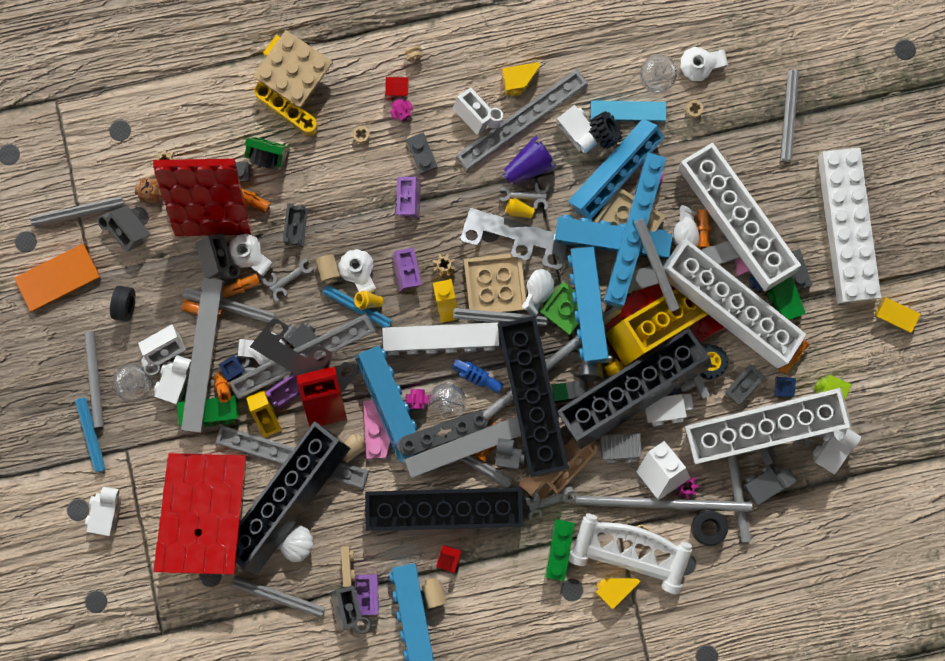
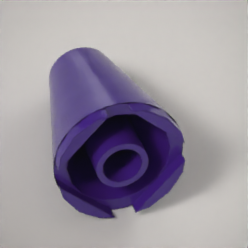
[503,135,557,185]

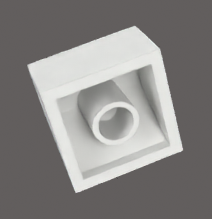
[636,441,690,500]

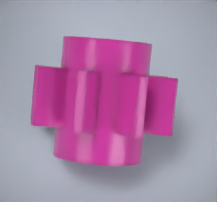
[390,98,414,122]
[406,389,429,409]
[677,477,699,499]

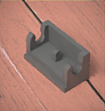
[283,203,308,246]

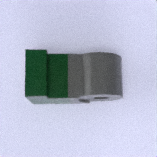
[551,380,588,402]

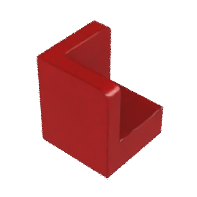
[385,77,409,100]
[436,545,461,573]

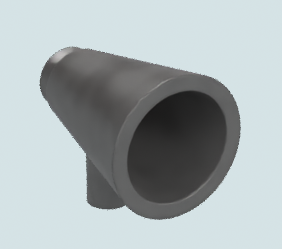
[578,355,612,382]

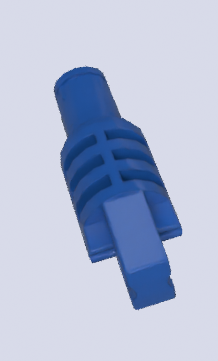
[452,359,503,394]

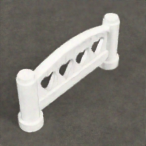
[569,513,692,594]

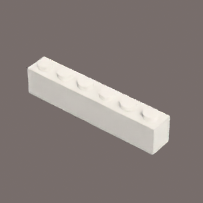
[382,322,499,356]

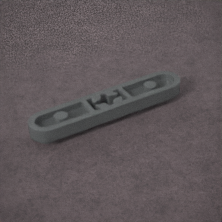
[397,411,488,455]

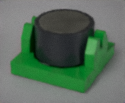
[244,137,290,169]

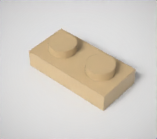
[341,546,356,587]

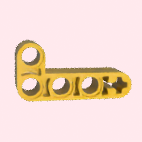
[254,82,318,136]

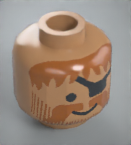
[135,178,163,204]

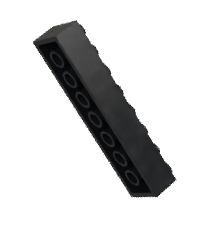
[497,316,569,478]
[557,328,712,449]
[236,421,351,575]
[365,487,523,531]

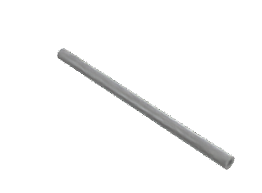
[483,306,622,420]
[576,495,752,512]

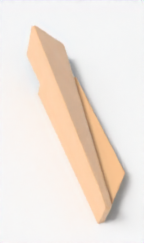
[519,438,598,500]

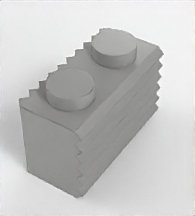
[600,434,642,463]

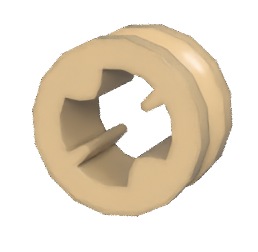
[405,46,423,61]
[686,100,703,118]
[353,126,370,145]

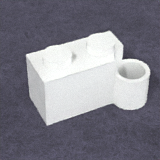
[452,88,503,135]
[556,105,597,154]
[138,325,186,375]
[154,355,191,404]
[646,394,694,426]
[813,428,861,475]
[85,487,122,536]

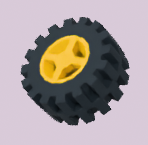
[700,344,729,380]

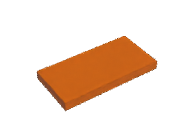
[14,243,101,312]

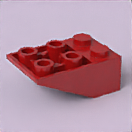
[297,367,347,428]

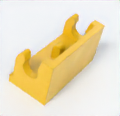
[875,297,921,333]

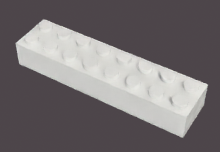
[679,143,801,292]
[817,148,881,305]
[663,239,806,369]
[685,388,852,464]

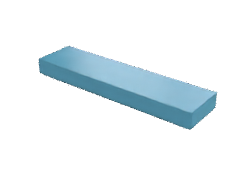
[590,101,666,122]

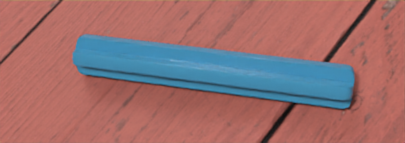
[323,285,392,328]
[75,398,106,472]

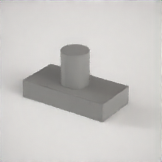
[680,374,710,400]

